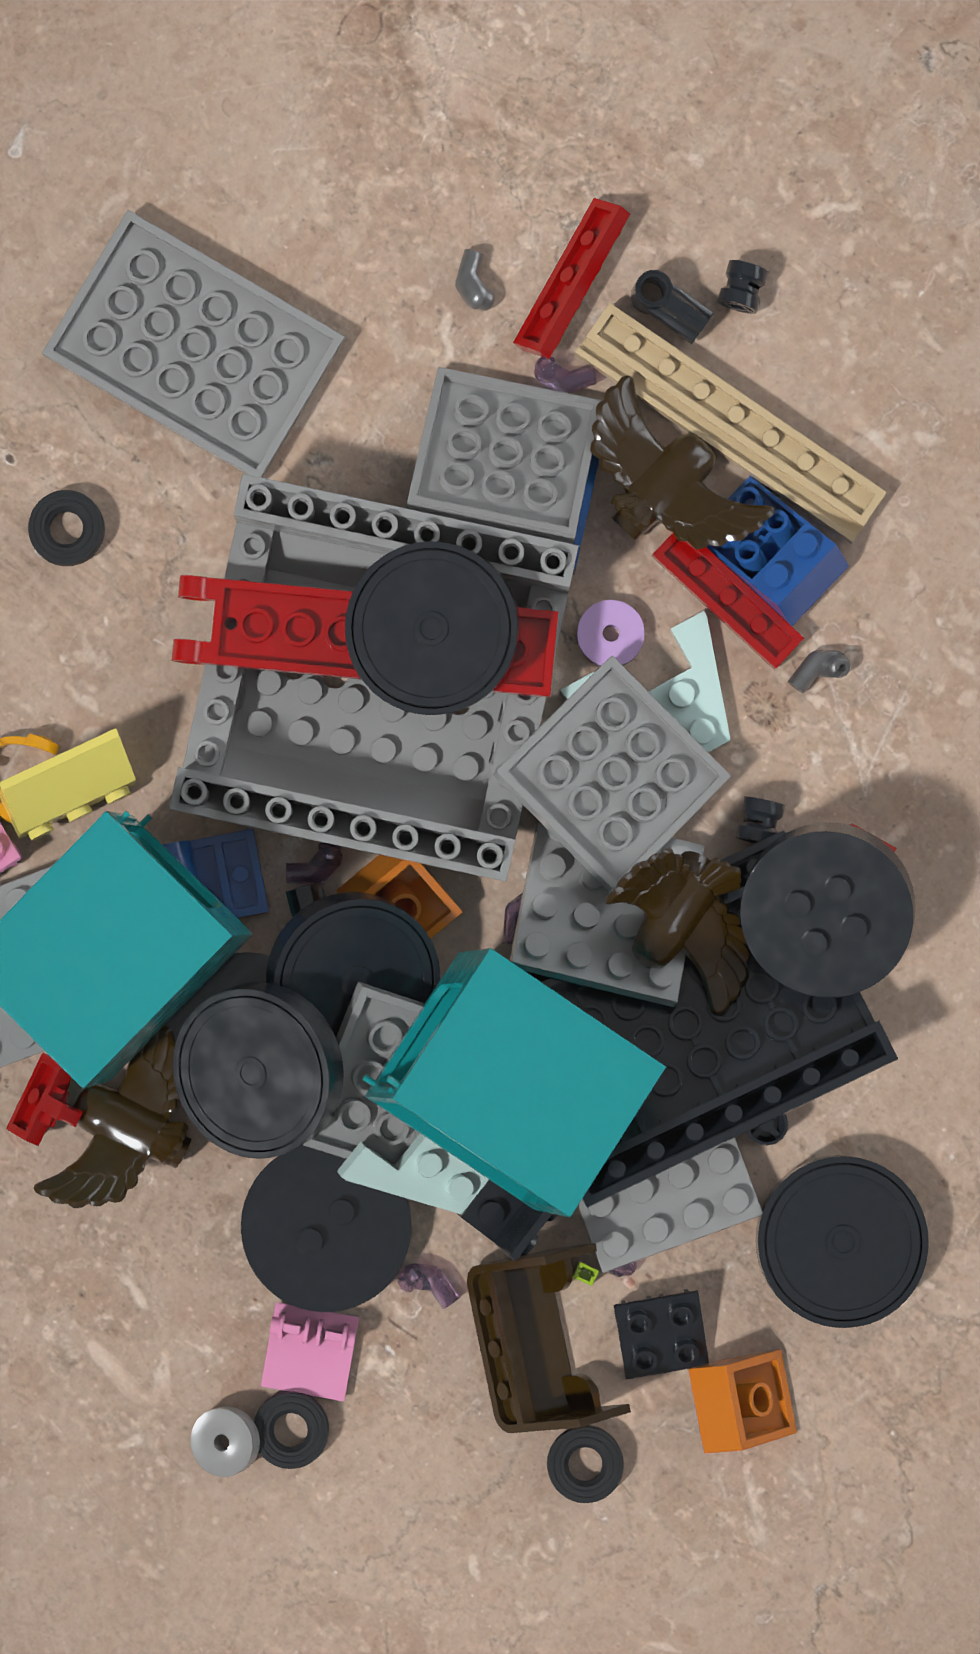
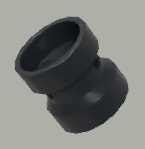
[717,260,769,314]
[735,796,785,844]
[746,1114,788,1146]

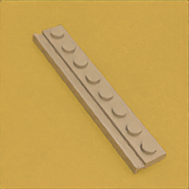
[575,302,887,544]

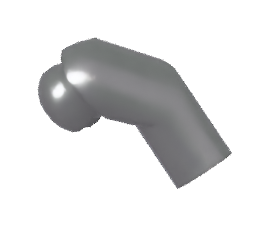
[455,249,495,311]
[787,650,851,694]

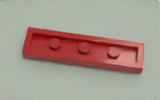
[513,198,630,359]
[652,532,804,670]

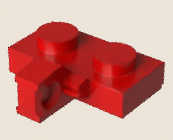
[6,1052,83,1146]

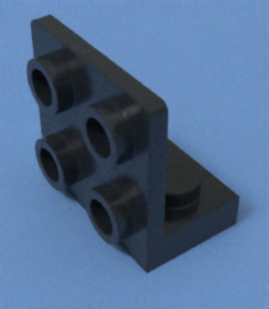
[457,1180,558,1261]

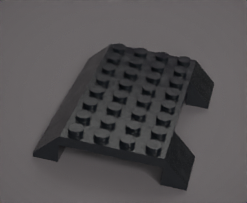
[509,830,898,1208]

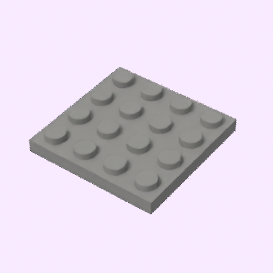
[406,367,602,544]
[493,655,731,892]
[510,819,705,1007]
[303,982,425,1165]
[578,1138,763,1273]

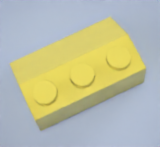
[0,728,136,841]

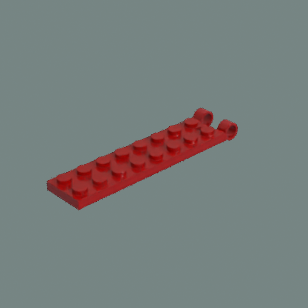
[171,575,559,698]

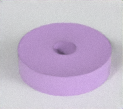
[577,600,645,666]

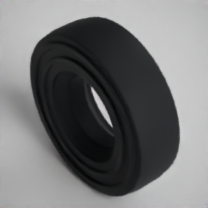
[28,490,105,566]
[254,1391,329,1469]
[547,1425,624,1503]

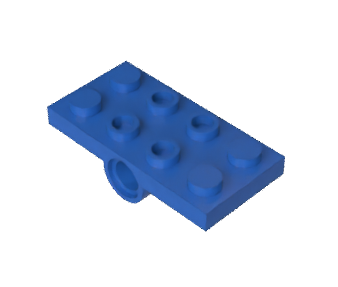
[163,829,270,918]

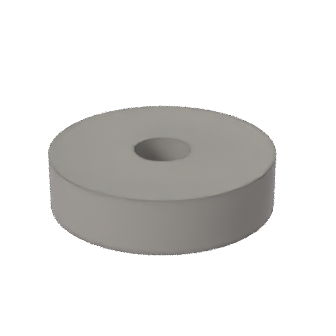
[191,1406,260,1477]

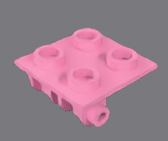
[260,1302,359,1401]

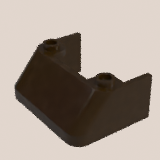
[467,1243,631,1433]

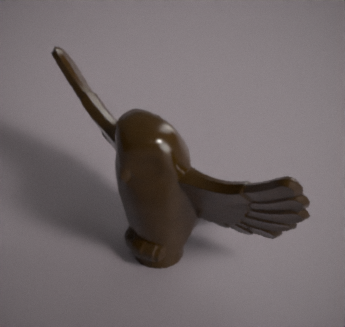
[590,375,774,549]
[605,847,751,1015]
[34,1026,192,1208]

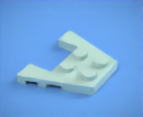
[560,611,731,753]
[337,1134,489,1214]

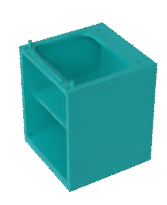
[0,811,253,1089]
[362,948,666,1217]

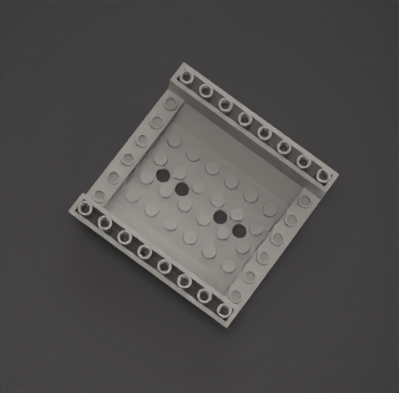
[169,474,579,882]

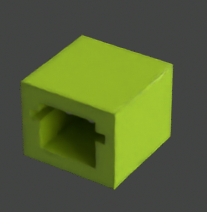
[573,1261,599,1286]

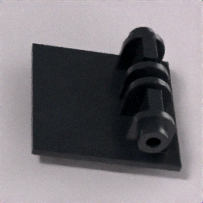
[613,1289,709,1380]

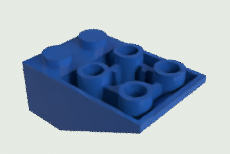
[707,476,849,626]

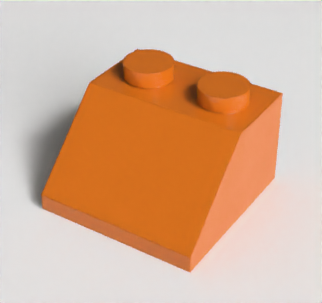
[336,854,463,939]
[688,1349,797,1453]

